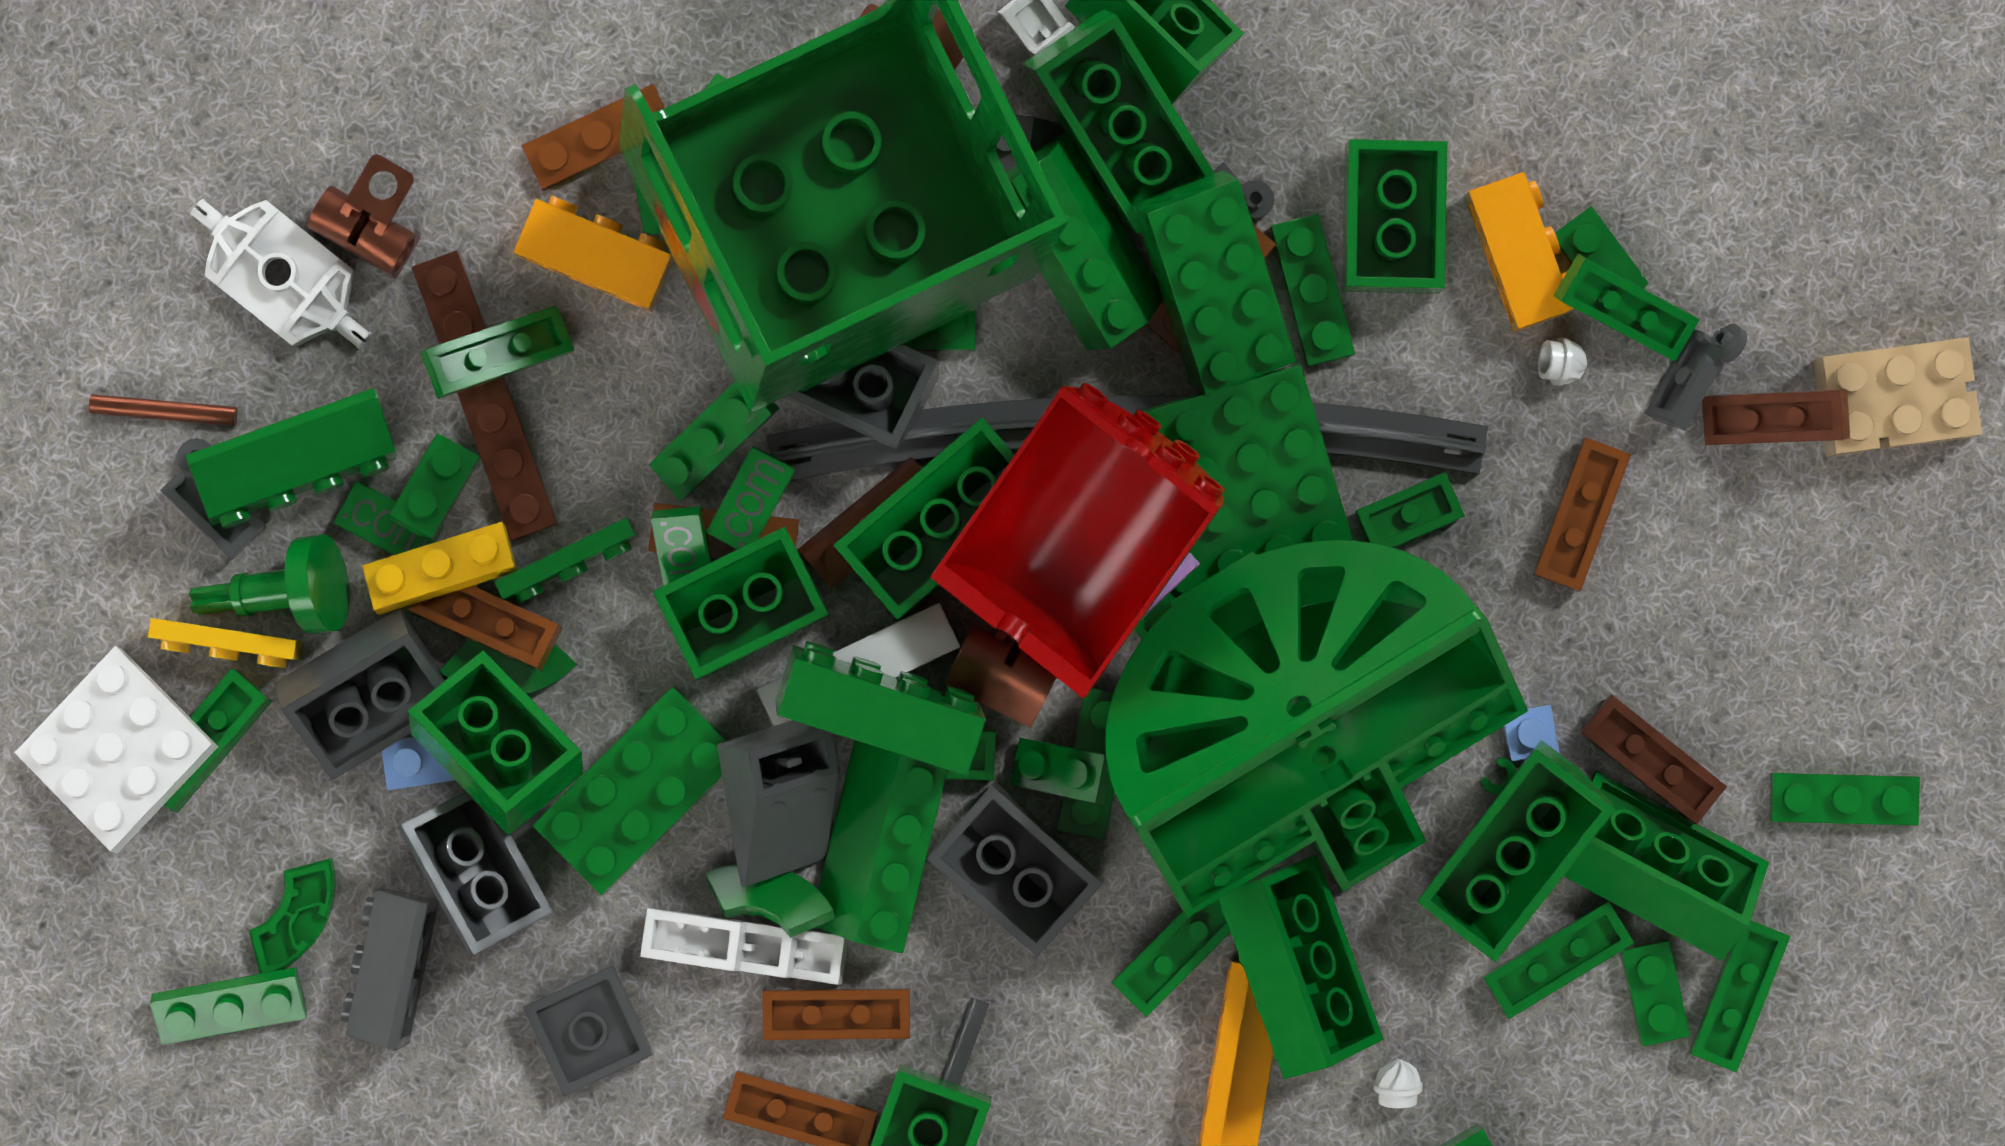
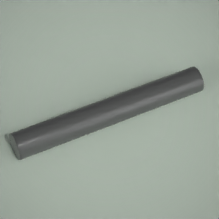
[941,997,989,1085]

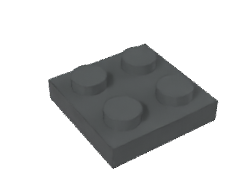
[523,965,654,1096]

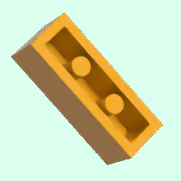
[1464,172,1574,333]
[513,196,674,313]

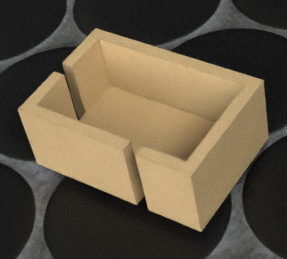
[1813,337,1982,457]

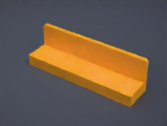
[1198,960,1273,1146]

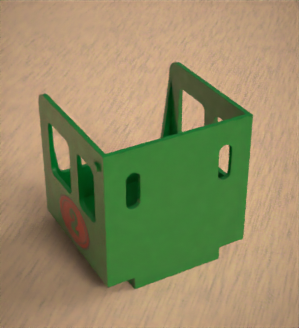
[619,0,1069,413]

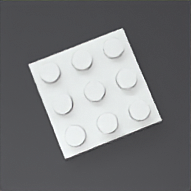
[14,646,218,854]

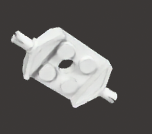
[190,199,372,349]

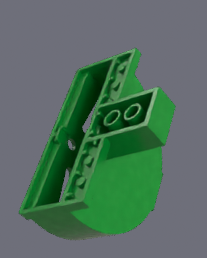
[1106,540,1528,918]

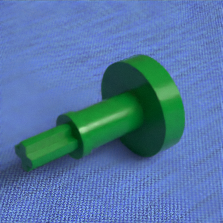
[189,534,350,634]

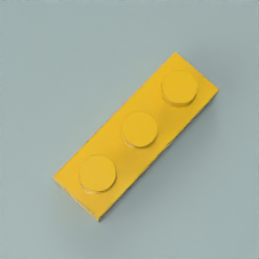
[362,521,518,615]
[148,618,303,668]

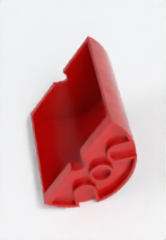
[930,383,1225,699]

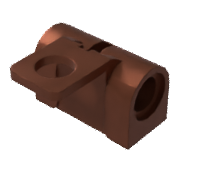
[307,154,421,279]
[944,624,1057,728]

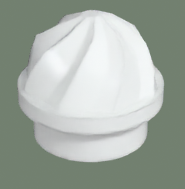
[1538,337,1587,386]
[1373,1059,1423,1109]

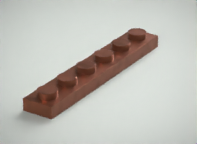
[412,250,558,541]

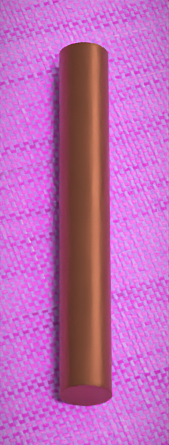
[89,394,238,426]

